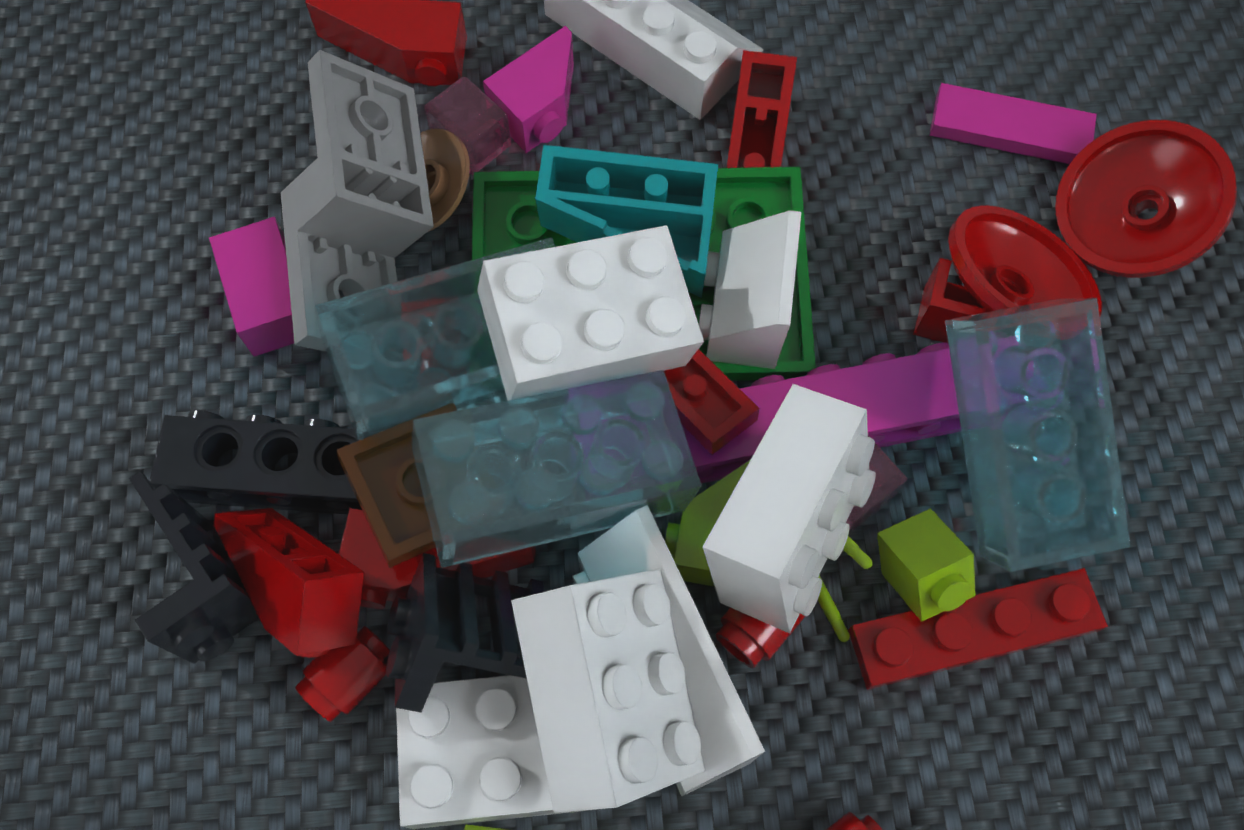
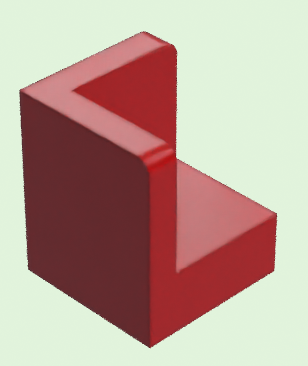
[913,258,988,346]

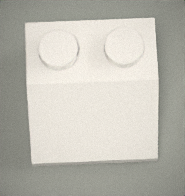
[699,211,801,369]

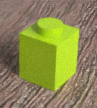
[877,508,976,622]

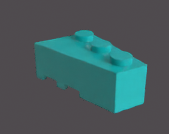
[535,145,718,298]

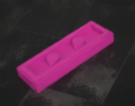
[929,83,1097,164]

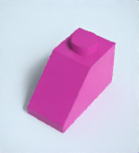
[483,26,574,153]

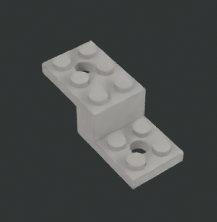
[281,50,434,365]

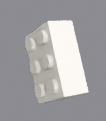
[477,225,704,406]
[703,384,876,633]
[511,569,705,813]
[396,675,597,829]

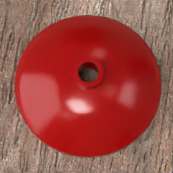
[1055,120,1237,278]
[948,205,1102,339]

